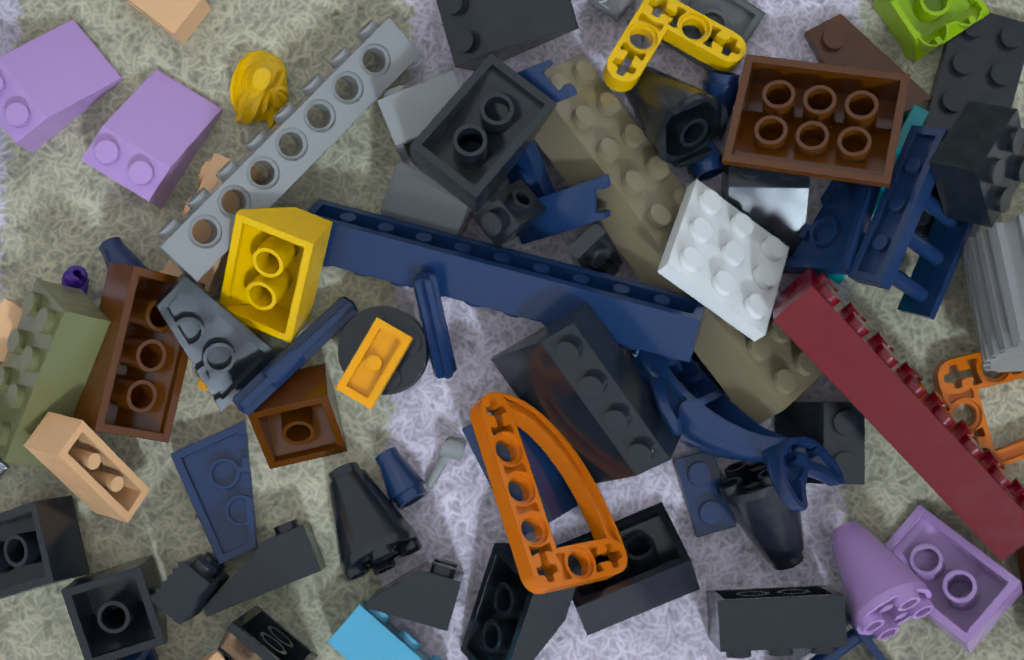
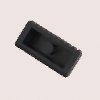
[151,552,229,625]

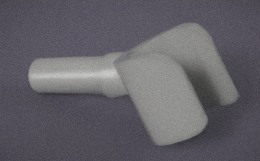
[425,436,467,488]

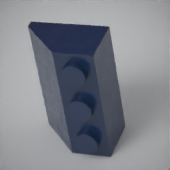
[462,413,578,535]

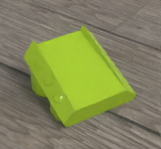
[873,0,989,62]

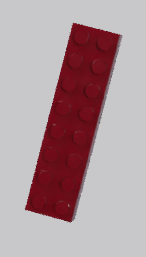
[773,267,1024,562]

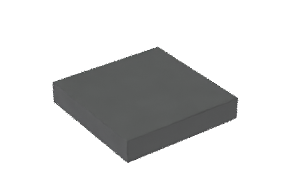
[662,0,766,71]

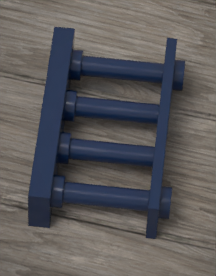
[848,125,974,320]

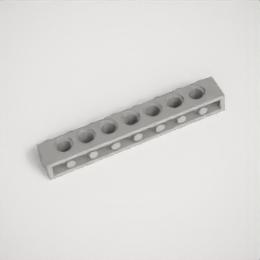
[155,18,421,282]

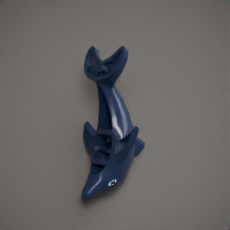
[626,348,845,512]

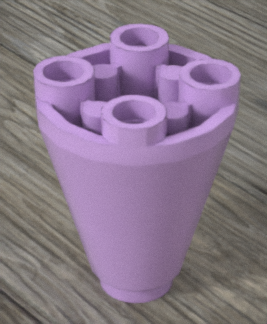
[831,521,934,641]

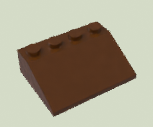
[722,54,911,188]

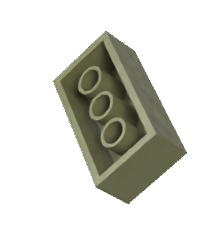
[0,279,111,468]

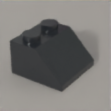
[774,402,865,485]
[61,555,168,660]
[366,558,464,631]

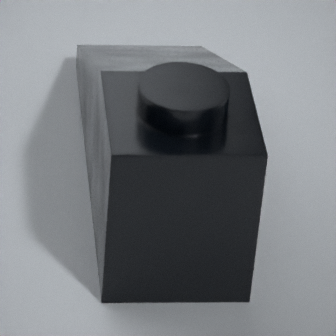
[204,519,327,617]

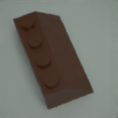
[73,262,206,443]

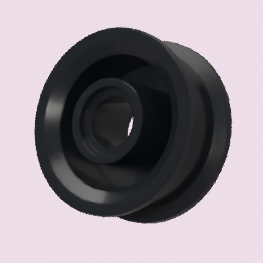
[338,306,429,395]

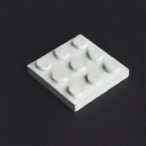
[657,179,789,342]

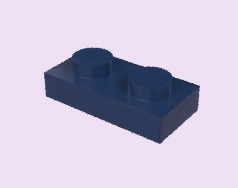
[673,451,736,538]

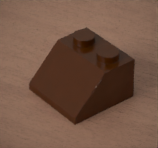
[248,363,347,469]

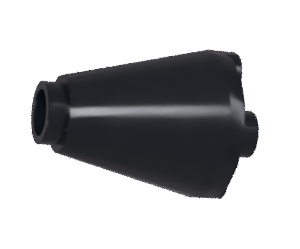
[717,461,804,570]
[328,462,422,581]

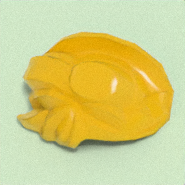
[229,50,290,128]

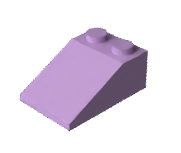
[0,19,123,153]
[81,69,223,209]
[885,504,1022,653]

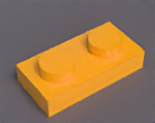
[335,317,414,409]

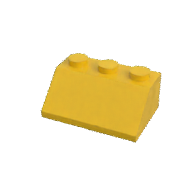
[220,207,333,343]

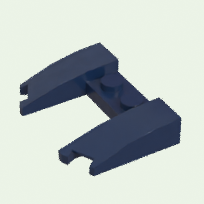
[507,59,611,244]

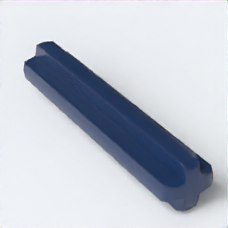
[412,272,457,379]

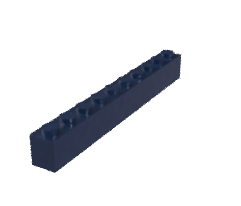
[307,199,705,363]

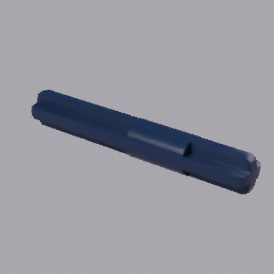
[233,296,358,415]

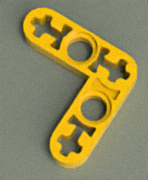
[602,0,747,92]

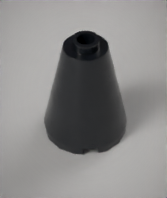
[625,66,728,168]

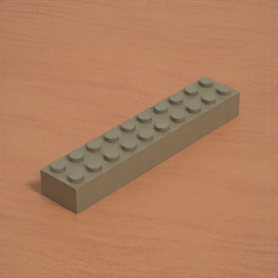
[534,53,824,424]

